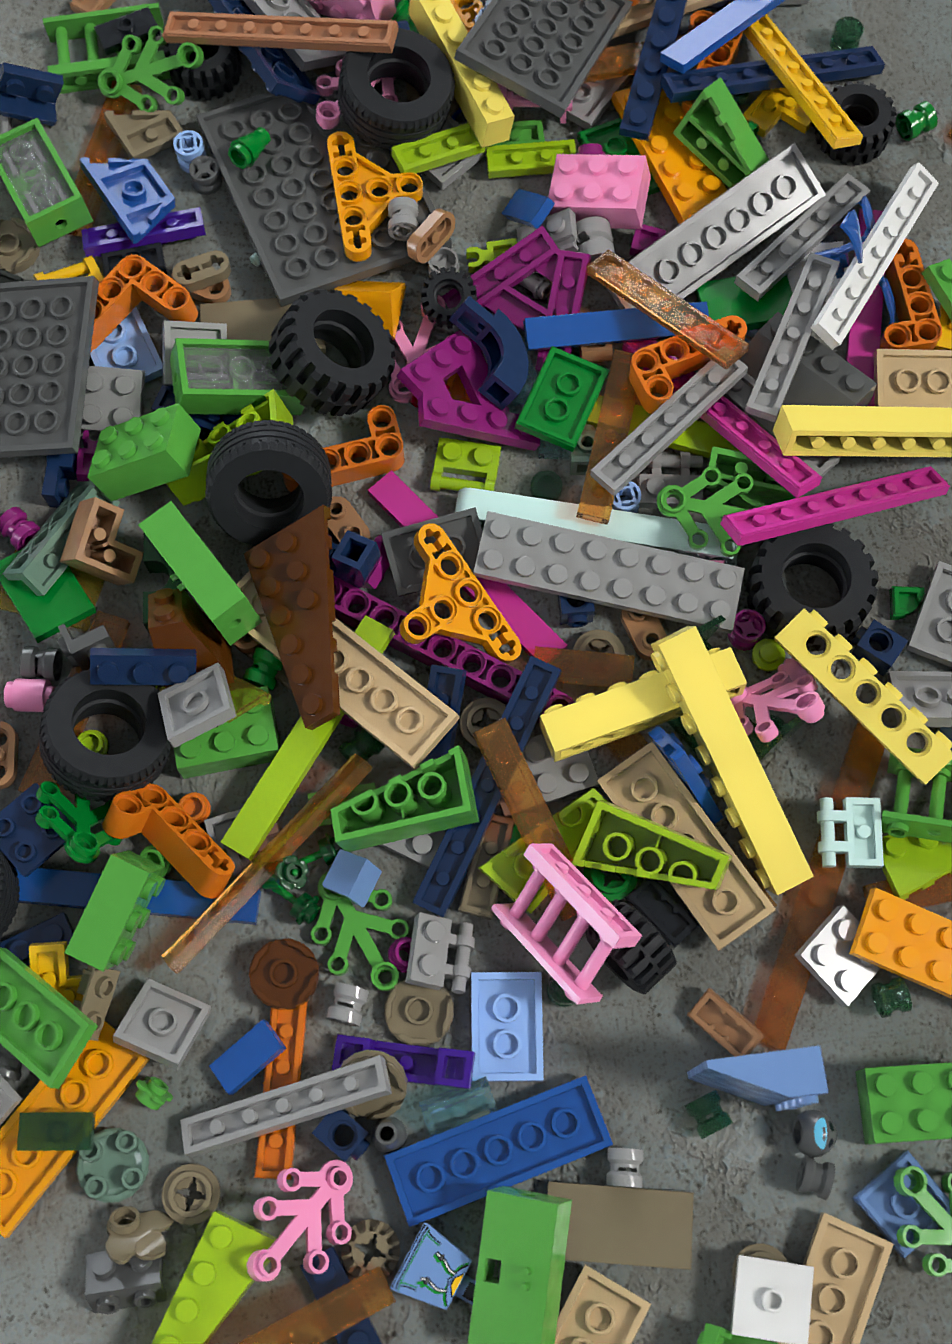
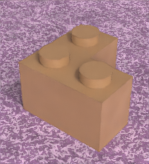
[60,497,144,586]

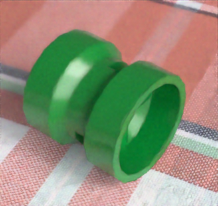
[895,101,938,141]
[242,647,284,691]

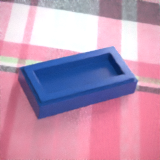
[502,188,555,229]
[209,1019,287,1095]

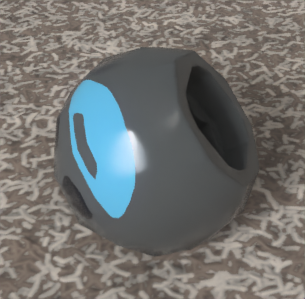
[792,1109,837,1157]

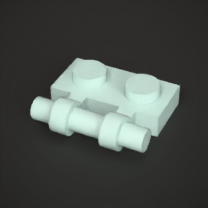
[817,797,884,869]

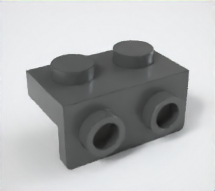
[57,624,117,671]
[85,1251,167,1314]

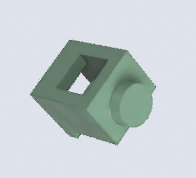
[570,424,604,475]

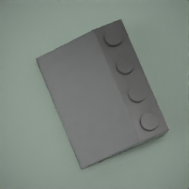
[738,312,877,406]

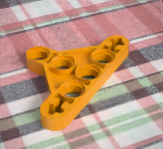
[327,131,423,262]
[400,523,522,664]

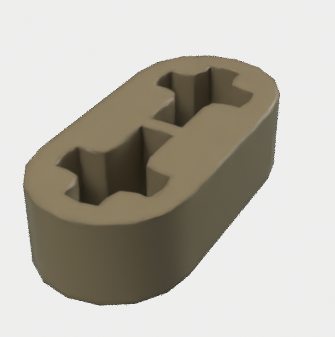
[172,250,231,292]

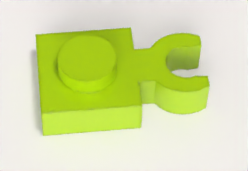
[466,238,517,273]

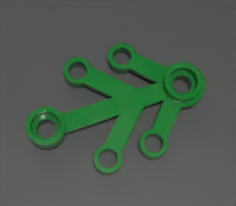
[35,781,123,864]

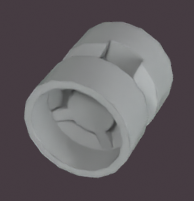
[576,216,616,275]

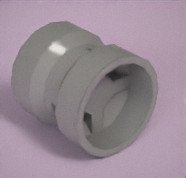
[388,197,419,241]
[428,247,458,290]
[326,982,369,1027]
[606,1147,644,1188]

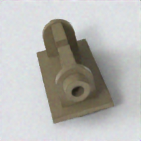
[73,965,121,1041]

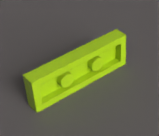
[391,123,486,174]
[486,139,576,179]

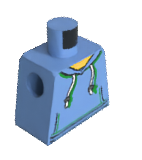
[390,1222,476,1310]

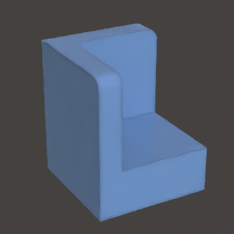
[322,849,382,907]

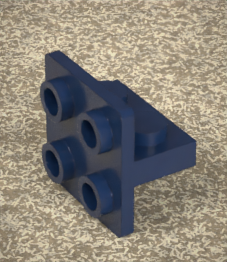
[0,62,63,126]
[0,783,75,877]

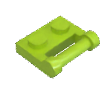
[430,437,501,492]

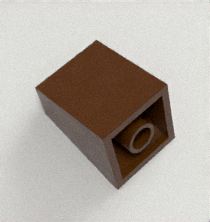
[148,588,234,689]

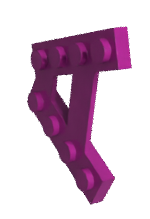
[441,225,591,373]
[396,330,540,451]

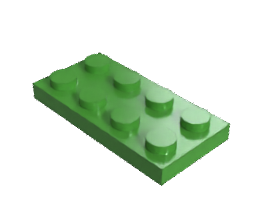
[0,947,98,1089]

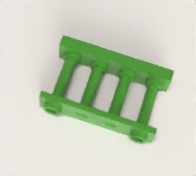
[43,3,171,94]
[881,747,952,843]

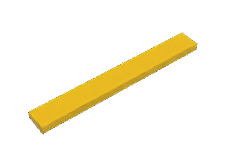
[728,1,863,149]

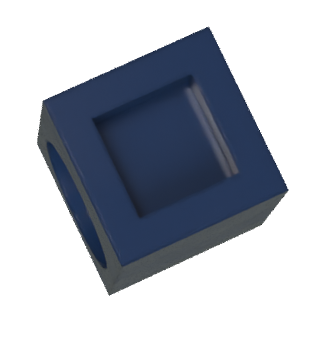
[558,595,595,628]
[851,619,908,677]
[312,1110,370,1163]

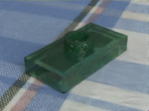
[17,1112,96,1151]

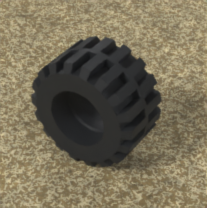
[164,43,242,101]
[815,81,897,165]
[585,899,677,995]

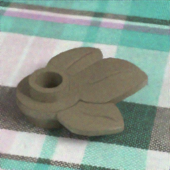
[105,1206,174,1265]

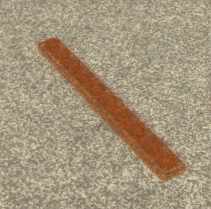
[754,722,885,1051]

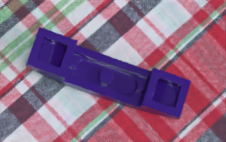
[331,1034,476,1089]

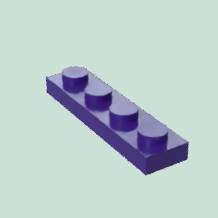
[81,207,206,257]

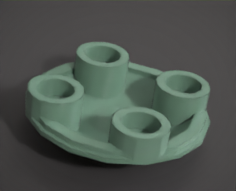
[76,1128,149,1203]

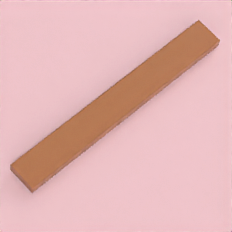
[162,11,399,53]

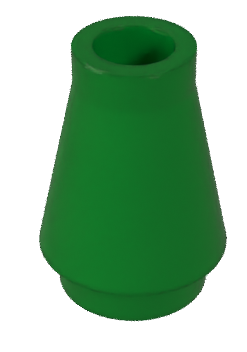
[228,127,271,169]

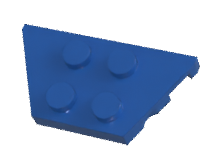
[80,157,175,244]
[648,725,724,824]

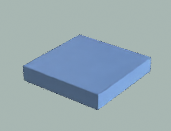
[852,1150,950,1258]

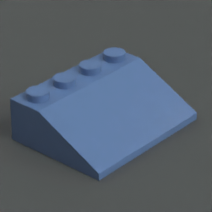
[687,1045,829,1112]

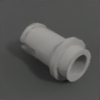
[518,272,552,300]

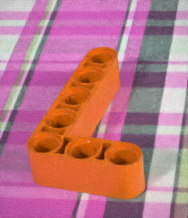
[91,255,198,351]

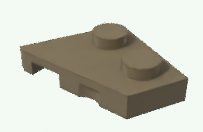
[104,110,183,159]

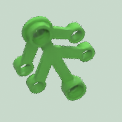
[98,25,204,112]
[656,466,754,557]
[311,872,409,992]
[894,1166,952,1277]

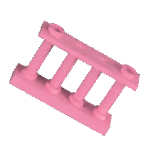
[491,843,642,1005]

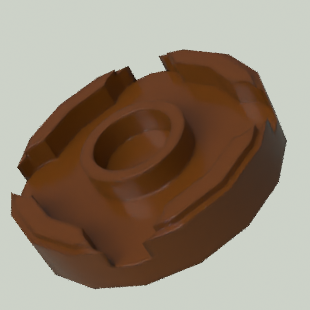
[249,938,319,1010]

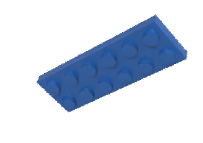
[384,1075,613,1227]

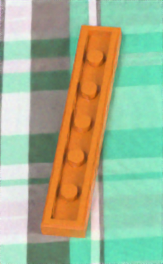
[254,1001,308,1180]

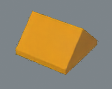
[333,281,407,339]

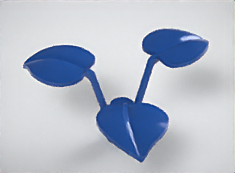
[815,196,896,326]

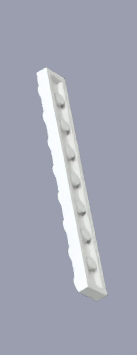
[811,162,939,349]

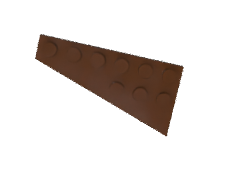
[243,504,340,730]

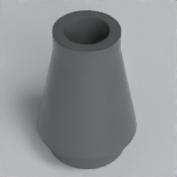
[371,1117,407,1154]

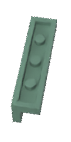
[2,481,120,596]

